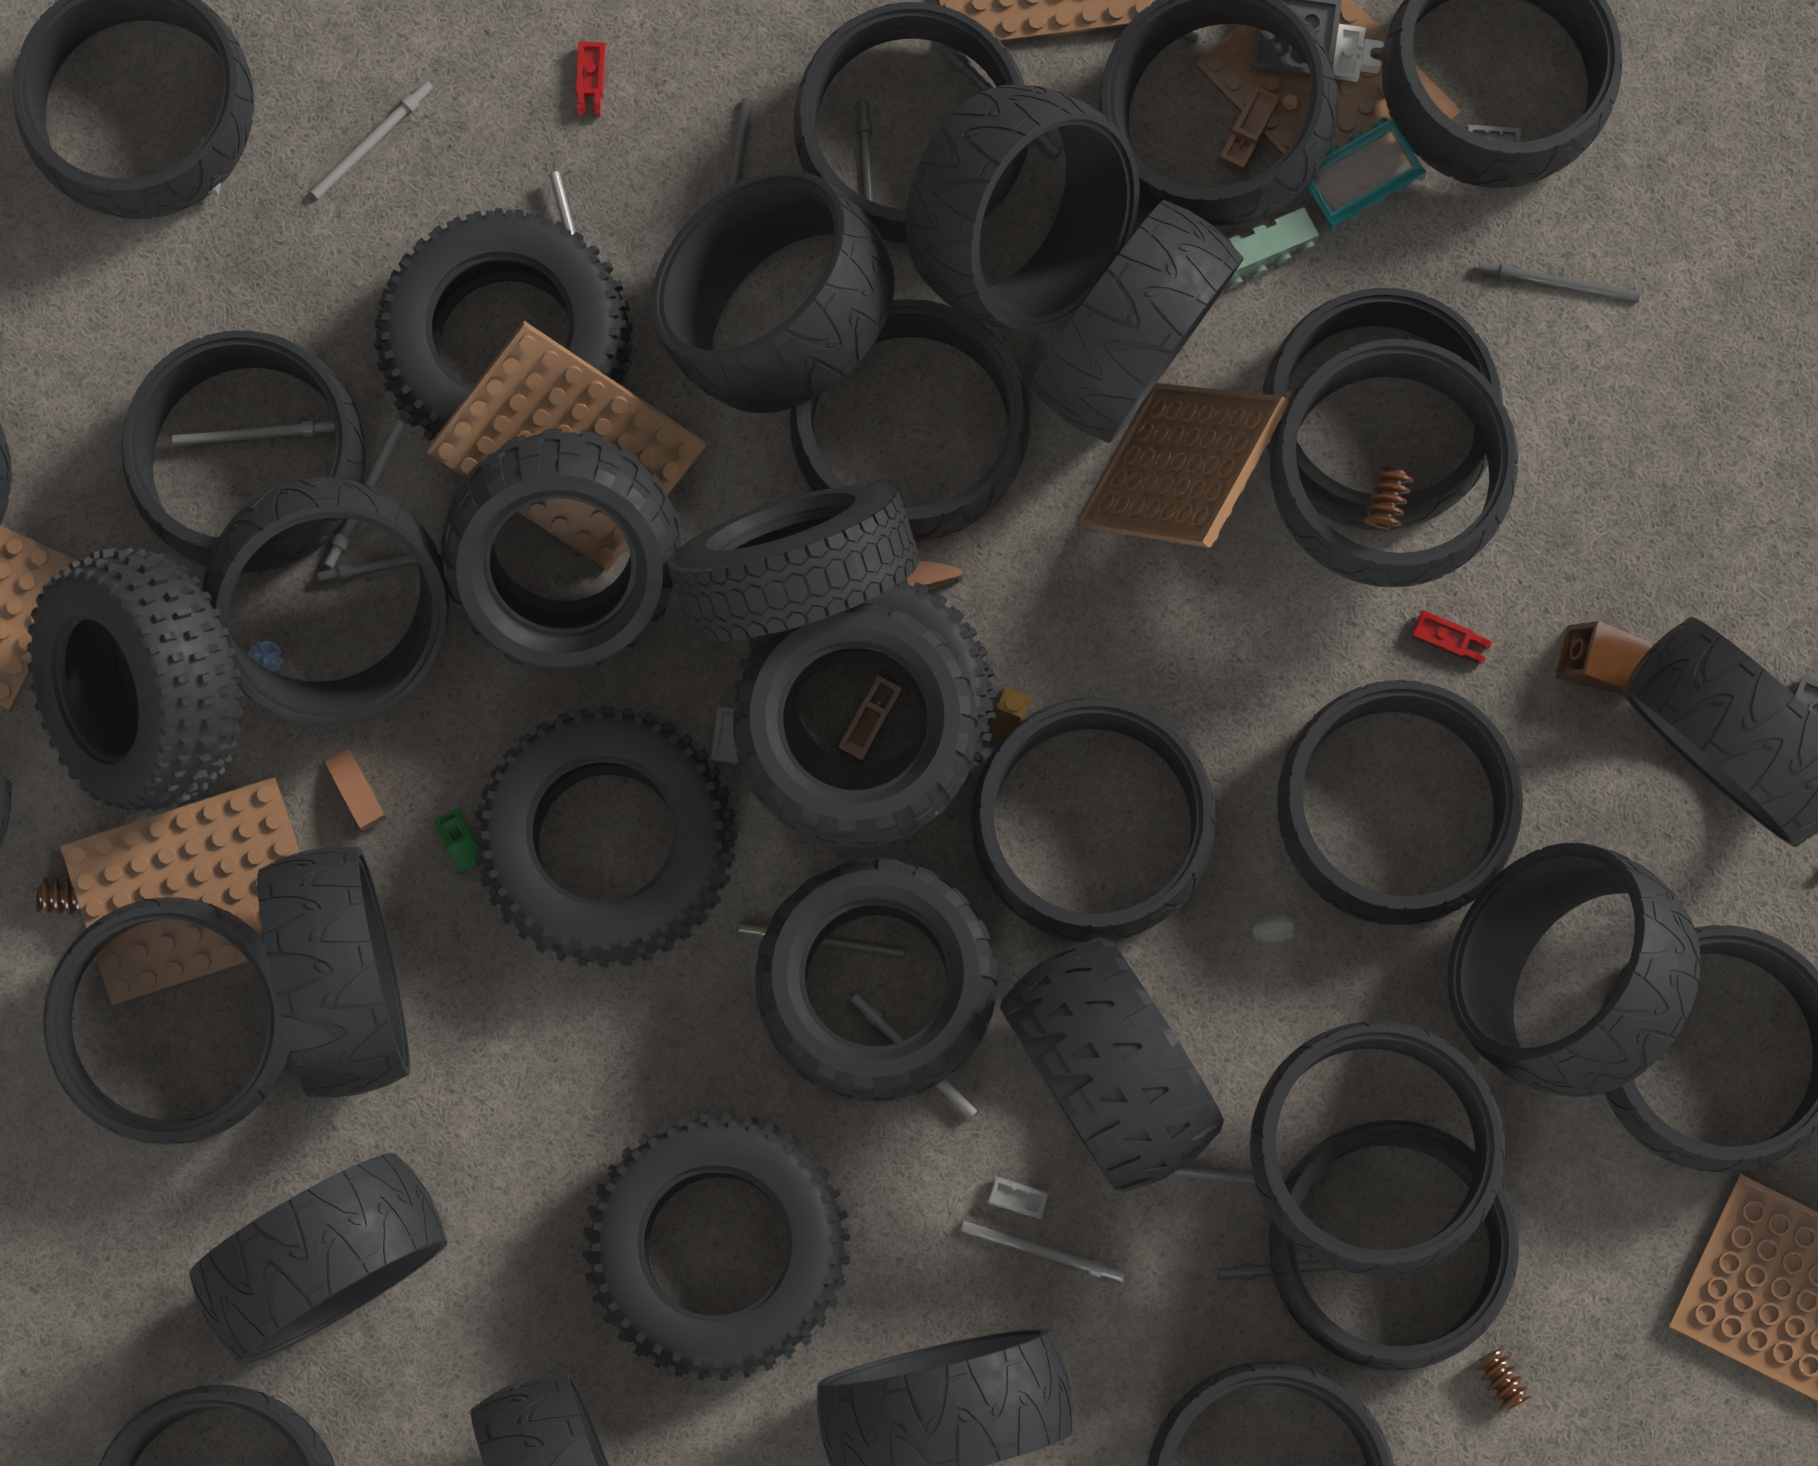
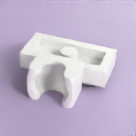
[1333,24,1384,82]

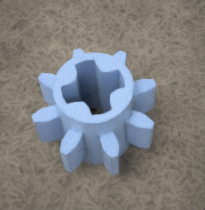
[248,641,284,672]

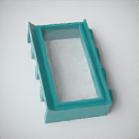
[1305,118,1427,232]

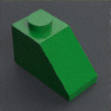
[433,808,478,873]

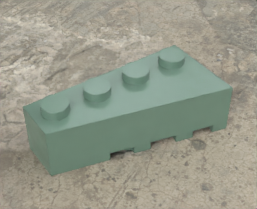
[1225,207,1319,289]

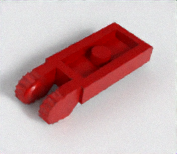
[576,42,606,117]
[1411,610,1492,664]

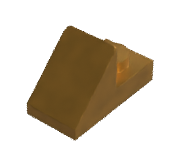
[988,686,1031,743]

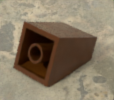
[1555,621,1653,696]

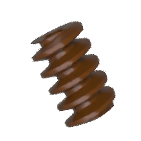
[1364,465,1413,529]
[36,877,82,915]
[1475,1346,1532,1411]

